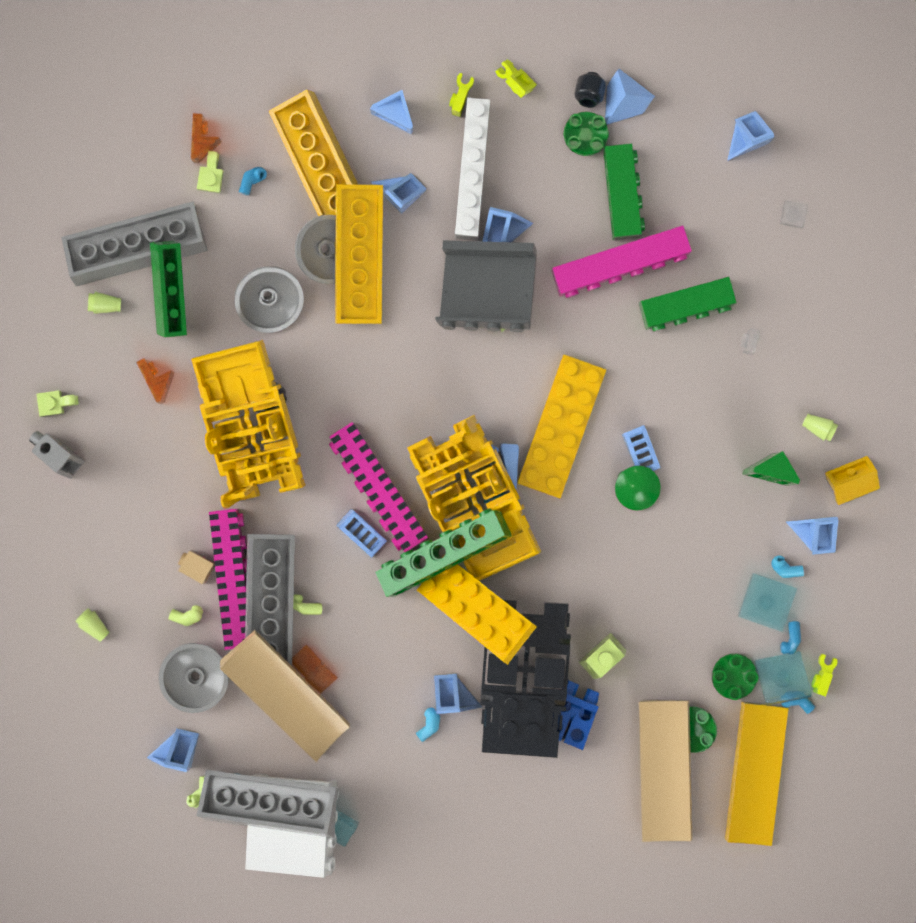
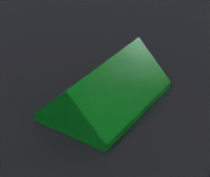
[742,451,800,486]

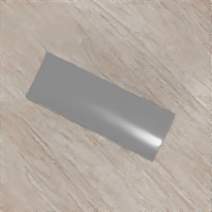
[61,201,208,286]
[245,534,295,666]
[197,770,339,838]

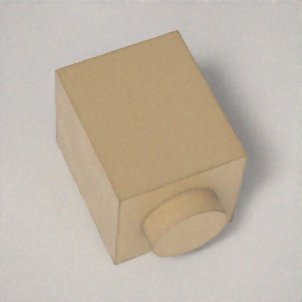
[178,550,215,584]

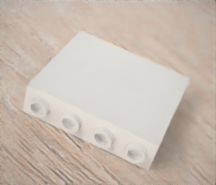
[245,773,339,878]

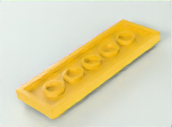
[335,184,383,324]
[517,354,606,499]
[417,554,537,665]

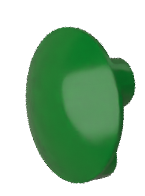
[563,112,609,156]
[615,466,661,511]
[712,653,759,700]
[689,706,717,753]

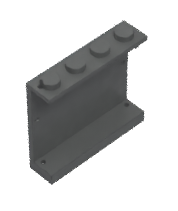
[435,240,537,332]

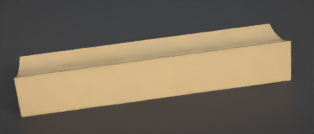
[220,630,350,762]
[639,700,693,842]

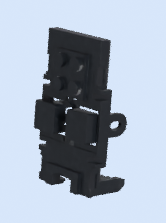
[480,599,571,758]

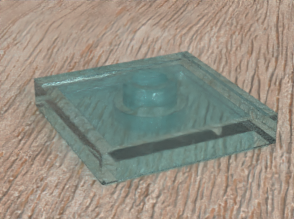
[738,573,797,632]
[755,651,812,706]

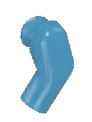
[239,167,267,196]
[780,621,801,655]
[780,691,816,714]

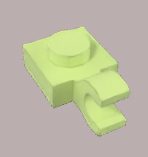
[197,151,224,193]
[36,390,79,417]

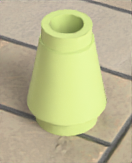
[88,291,121,314]
[802,414,838,441]
[75,608,110,642]

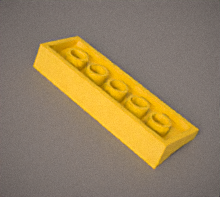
[269,90,358,216]
[725,701,788,846]

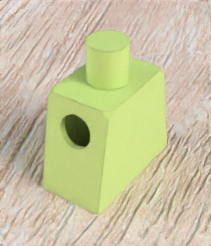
[579,633,626,679]

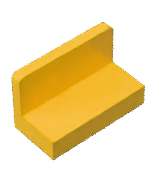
[825,456,880,505]

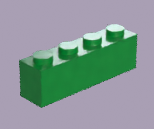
[603,143,645,240]
[150,241,187,338]
[639,277,737,332]

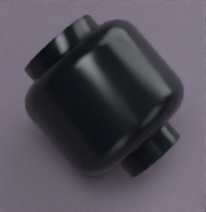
[574,72,606,108]

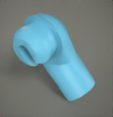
[771,555,804,578]
[416,708,440,742]

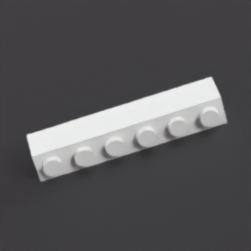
[455,98,490,241]

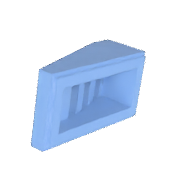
[622,425,660,471]
[500,444,519,489]
[336,509,387,558]

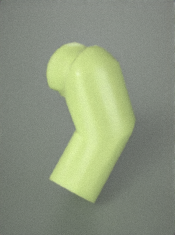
[293,594,322,615]
[168,605,203,626]
[186,776,205,808]

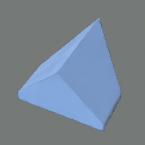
[605,69,655,125]
[370,90,413,134]
[727,111,774,161]
[371,173,426,214]
[482,207,533,242]
[786,517,838,555]
[434,674,482,714]
[147,728,199,772]

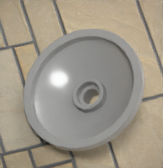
[295,215,336,284]
[234,266,304,333]
[159,643,229,713]

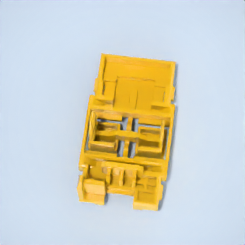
[191,340,306,509]
[407,415,541,581]

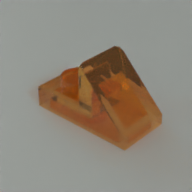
[191,113,222,163]
[136,358,174,404]
[292,644,338,693]

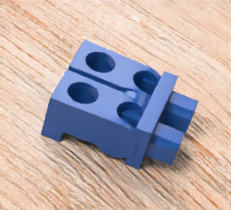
[559,680,599,750]

